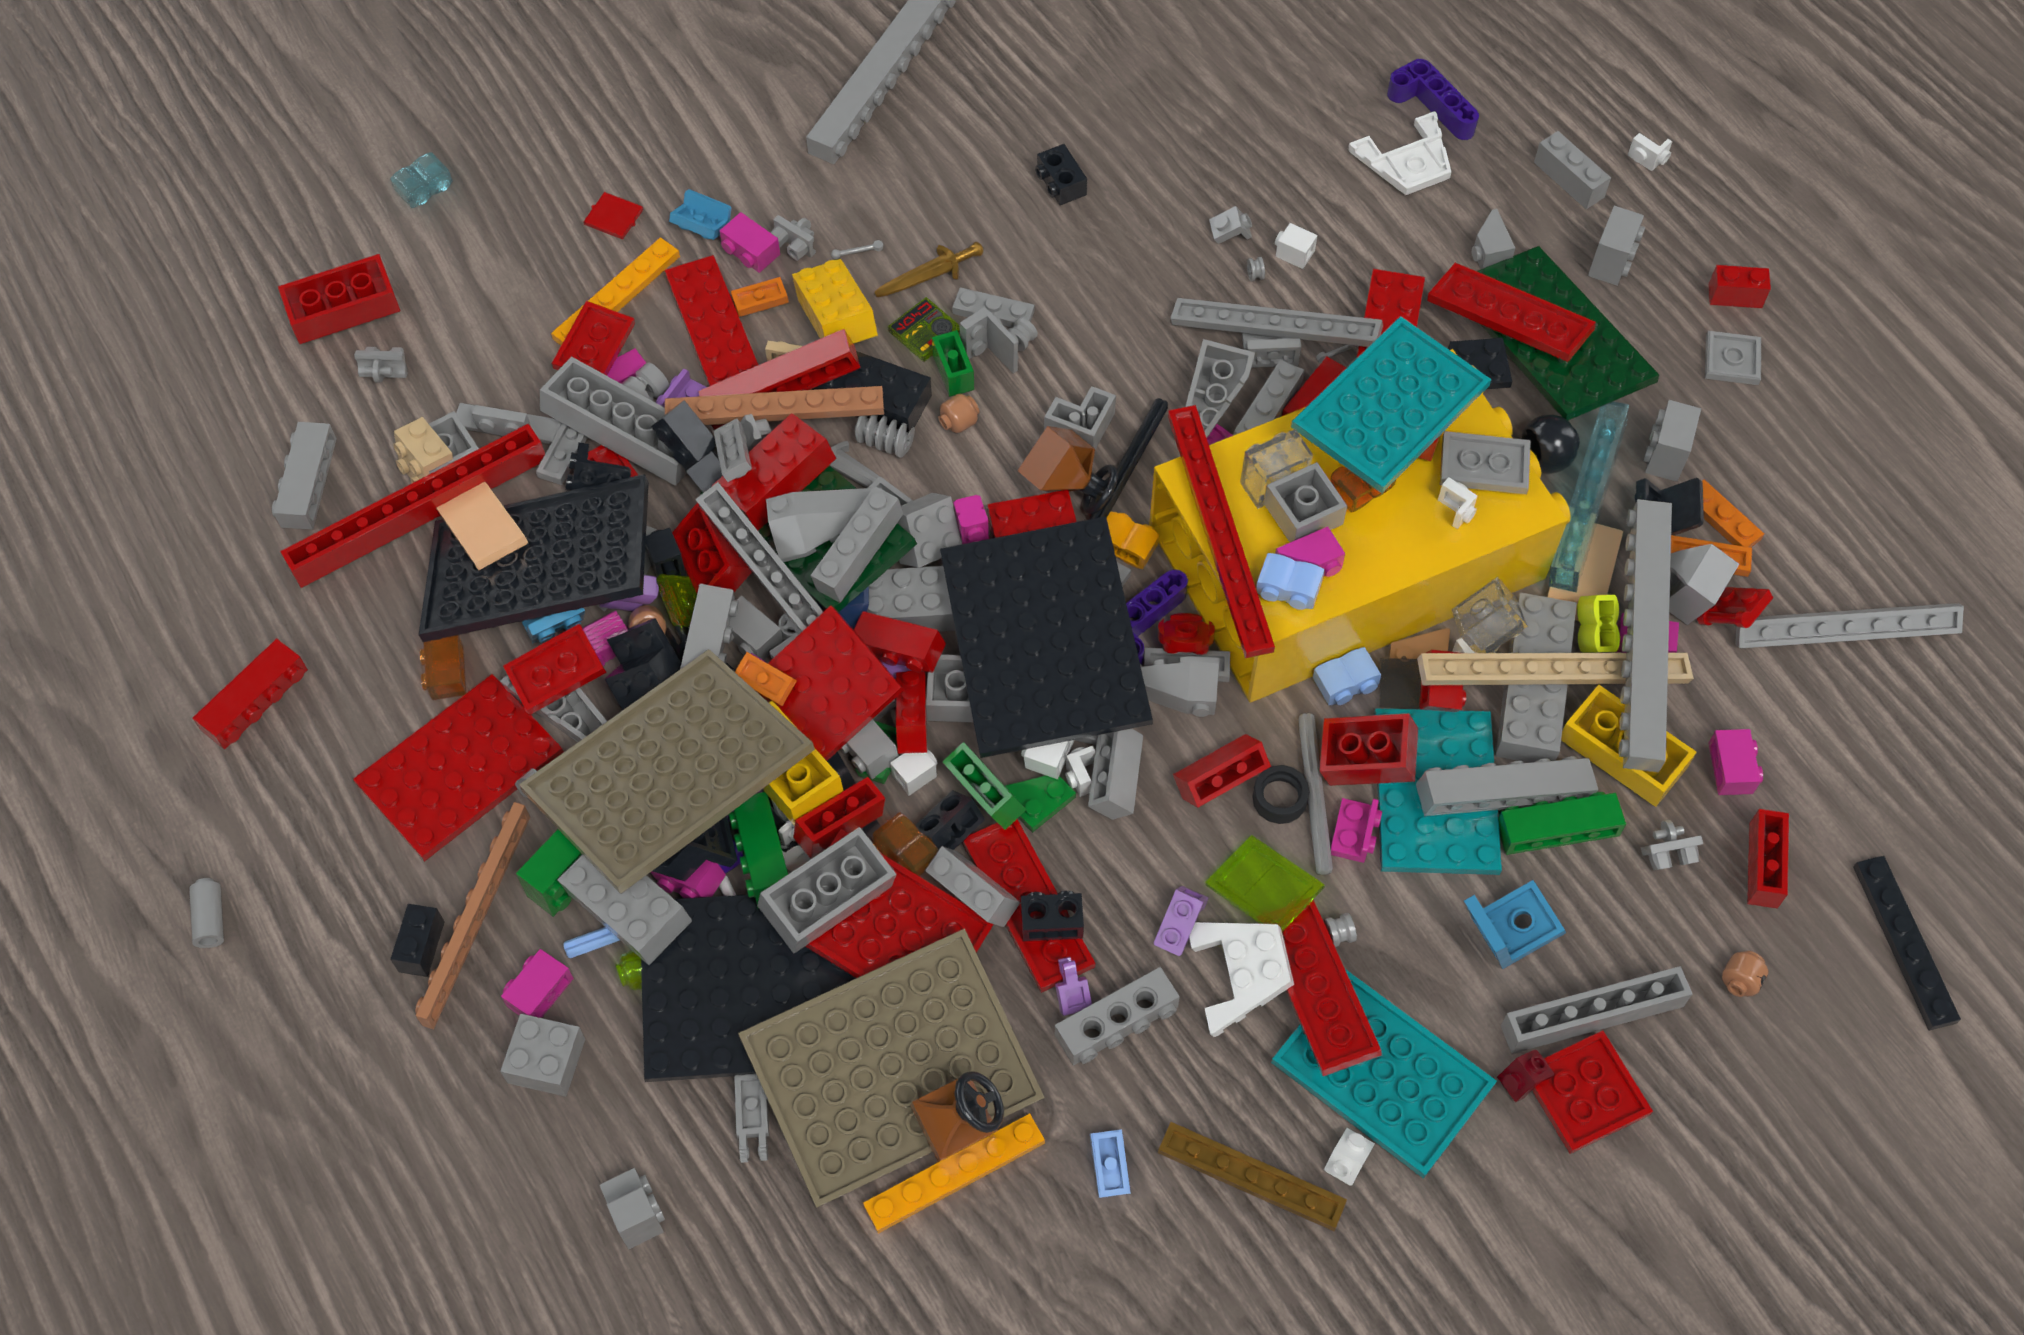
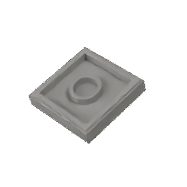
[1705,331,1761,385]

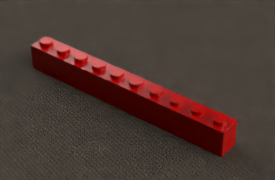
[280,423,545,588]

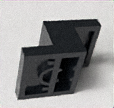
[1448,338,1513,390]
[605,618,681,710]
[652,815,738,881]

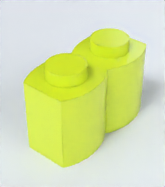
[1577,595,1620,653]

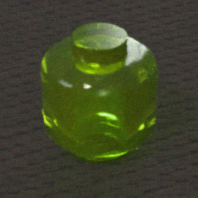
[615,950,642,991]

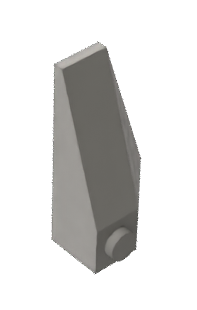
[1185,339,1255,438]
[766,488,883,562]
[1140,656,1219,717]

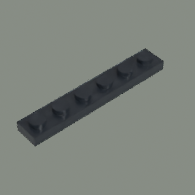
[1853,856,1961,1031]

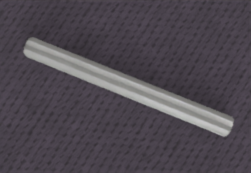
[1298,713,1333,875]

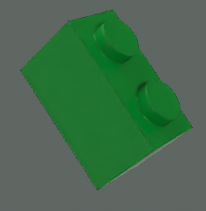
[932,330,974,397]

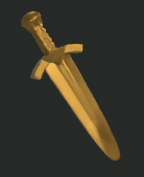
[875,242,983,297]

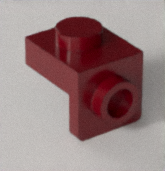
[1497,1049,1554,1103]

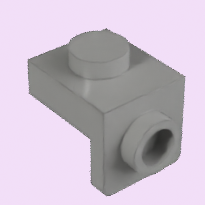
[1209,206,1252,244]

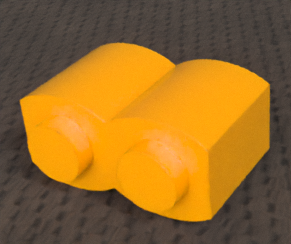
[1107,511,1160,569]

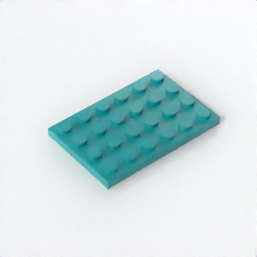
[1291,316,1491,493]
[1374,708,1502,875]
[1271,969,1497,1179]

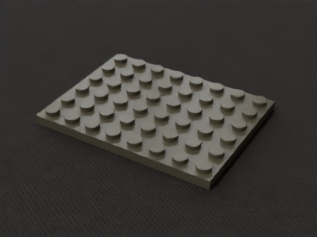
[519,649,815,894]
[738,929,1045,1208]

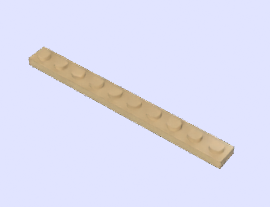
[1417,653,1694,685]

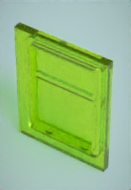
[1205,835,1325,932]

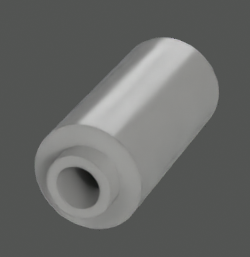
[189,878,224,948]

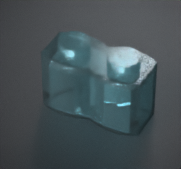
[390,152,453,208]

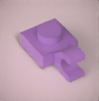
[1055,957,1092,1016]

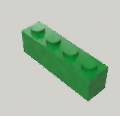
[729,792,788,908]
[1498,792,1626,855]

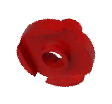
[1158,613,1215,655]

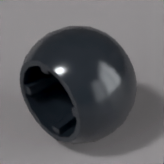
[1521,414,1580,474]

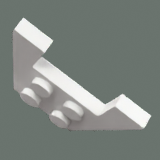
[1348,111,1451,195]
[1189,922,1294,1037]

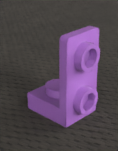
[1154,886,1209,956]

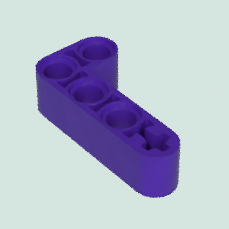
[1387,59,1479,140]
[1126,569,1188,665]

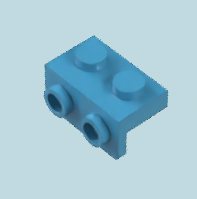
[669,189,731,240]

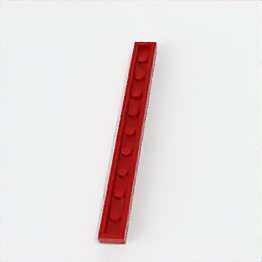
[1168,405,1275,659]

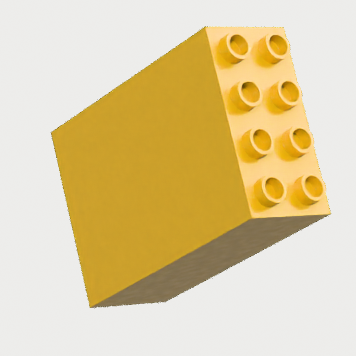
[1149,349,1571,703]

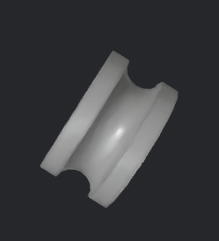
[1247,256,1265,282]

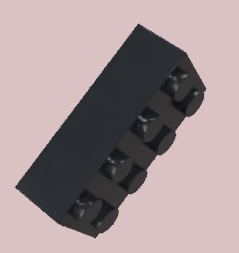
[812,351,932,433]

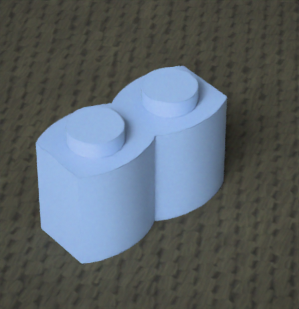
[1256,553,1324,610]
[1313,647,1381,705]

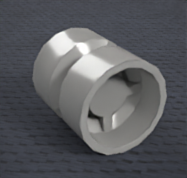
[622,362,670,402]

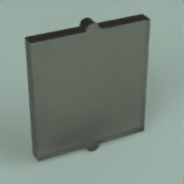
[1379,656,1421,709]

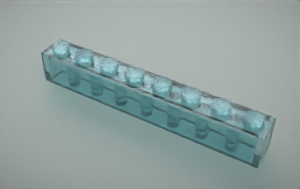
[1549,402,1629,593]

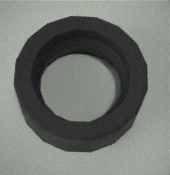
[1252,765,1310,824]

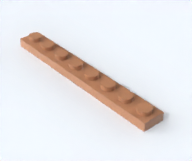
[665,386,884,425]
[415,802,530,1030]

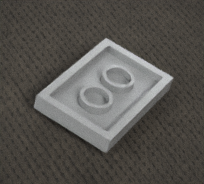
[1440,431,1530,495]

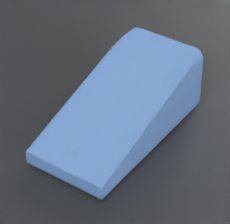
[1090,1129,1131,1198]

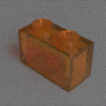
[420,635,466,700]

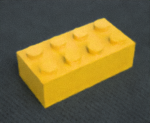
[792,259,878,343]
[1561,684,1697,807]
[763,701,844,826]

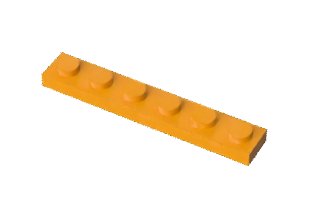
[551,237,680,345]
[863,1113,1045,1234]

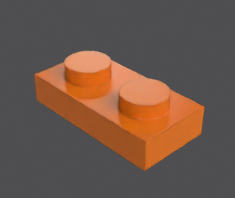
[731,277,789,317]
[735,652,797,706]

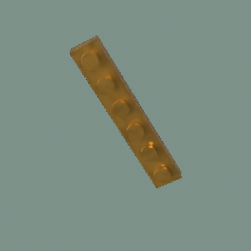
[1158,1122,1347,1231]

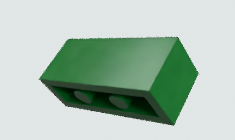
[942,742,1027,830]

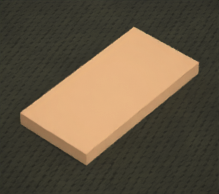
[437,482,528,570]
[1547,517,1623,621]

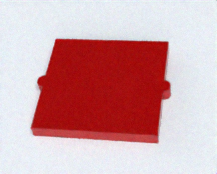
[583,192,644,240]

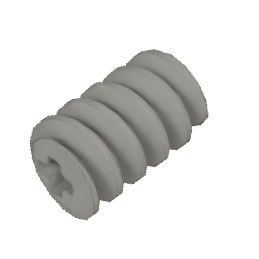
[855,415,915,458]

